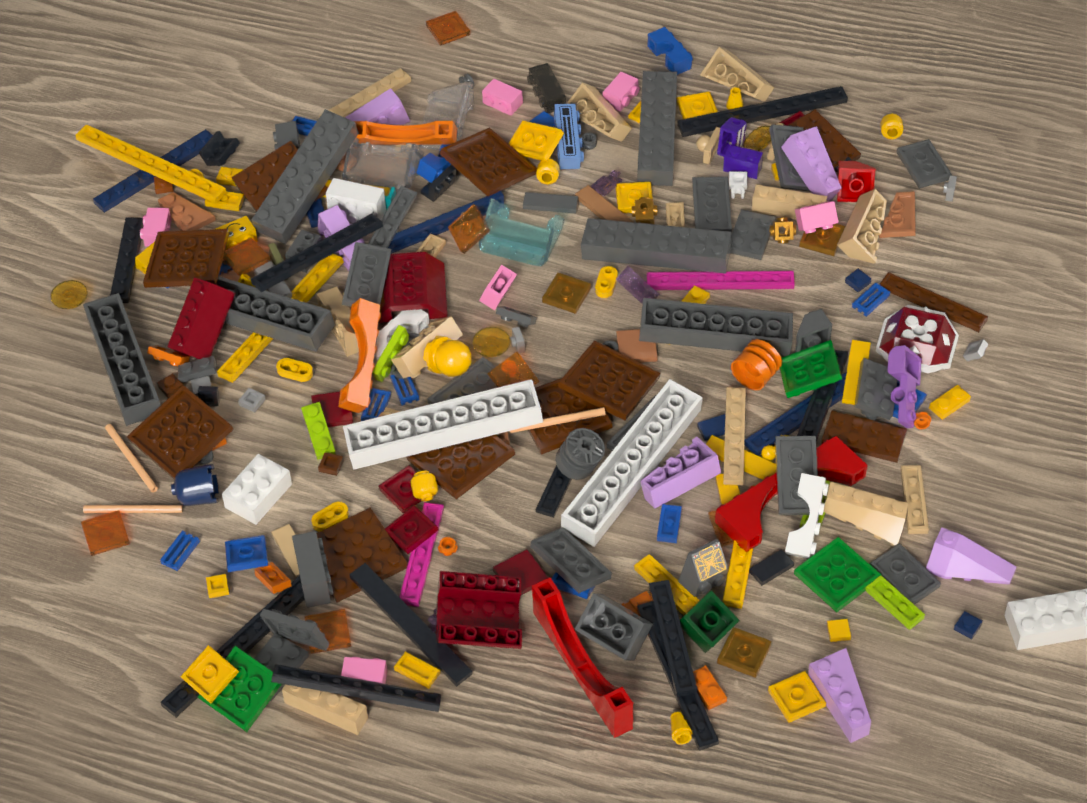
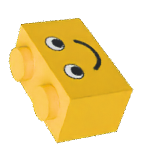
[215,216,258,254]

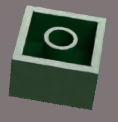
[680,590,740,653]

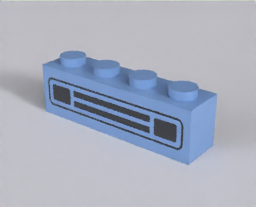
[554,104,584,169]

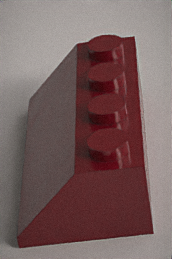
[167,277,235,360]

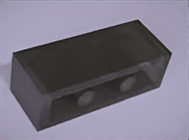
[527,63,566,113]

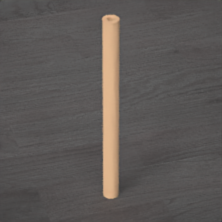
[510,407,606,433]
[105,424,158,492]
[83,505,183,513]

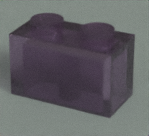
[616,266,660,303]

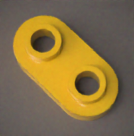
[595,266,618,298]
[276,358,313,382]
[311,502,349,532]

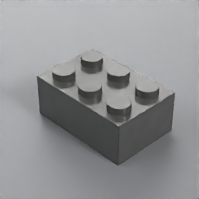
[292,531,333,608]
[574,593,653,661]

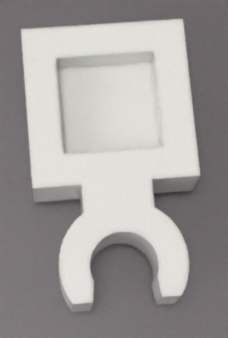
[729,171,747,199]

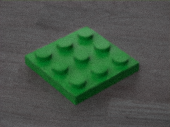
[780,340,842,398]
[794,537,881,613]
[198,646,282,732]

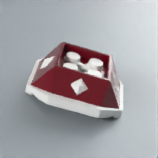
[876,305,959,373]

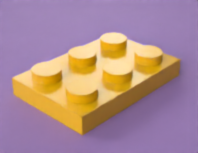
[508,120,564,161]

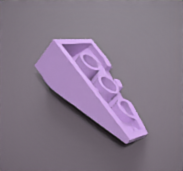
[926,527,1016,584]

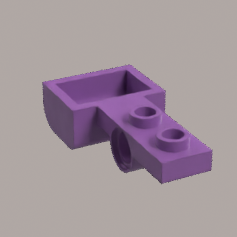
[888,345,922,428]

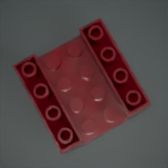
[378,252,448,323]
[436,571,522,649]

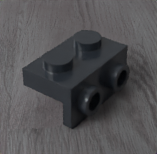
[199,131,240,166]
[420,165,457,202]

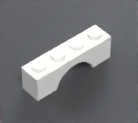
[373,309,429,365]
[785,473,829,559]

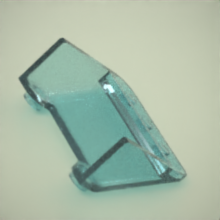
[478,198,565,266]

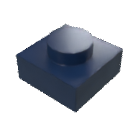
[845,268,872,292]
[954,611,983,639]

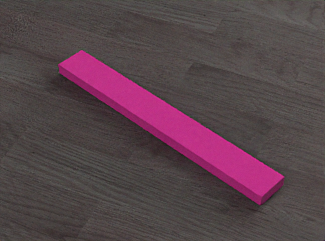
[647,271,795,290]

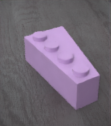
[345,88,410,147]
[781,126,841,201]
[318,205,365,271]
[640,436,721,509]
[808,648,871,743]

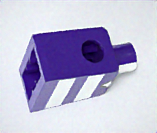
[717,117,747,157]

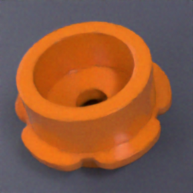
[914,411,931,430]
[438,537,458,556]

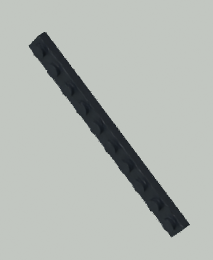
[677,86,848,137]
[160,575,305,718]

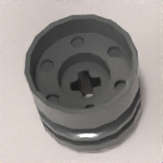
[555,428,605,480]

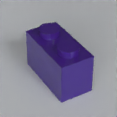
[723,144,763,179]

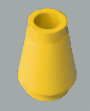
[726,87,743,110]
[670,712,692,745]

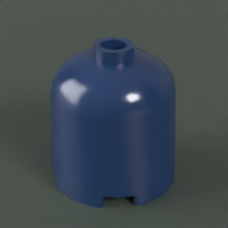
[171,464,219,506]

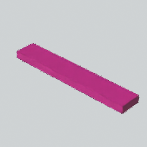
[399,502,444,607]

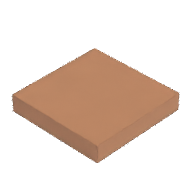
[616,329,657,363]

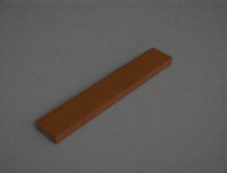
[880,272,988,333]

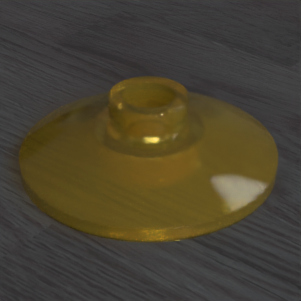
[743,126,771,151]
[50,280,88,309]
[473,327,510,357]

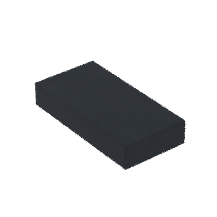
[749,549,794,586]

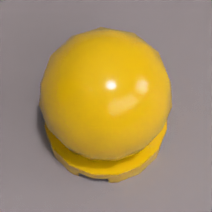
[423,336,472,377]

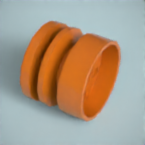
[731,339,782,391]

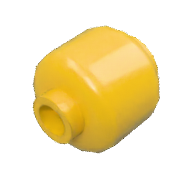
[880,113,904,140]
[536,159,560,185]
[410,471,438,501]

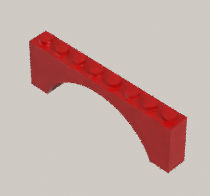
[715,436,868,553]
[532,577,633,738]

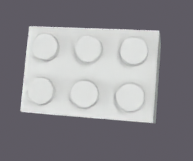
[326,178,386,223]
[222,454,292,525]

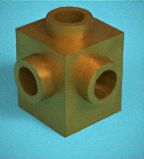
[632,197,658,224]
[770,217,796,243]

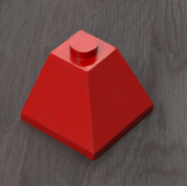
[837,161,876,202]

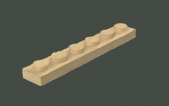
[319,68,411,118]
[723,387,746,485]

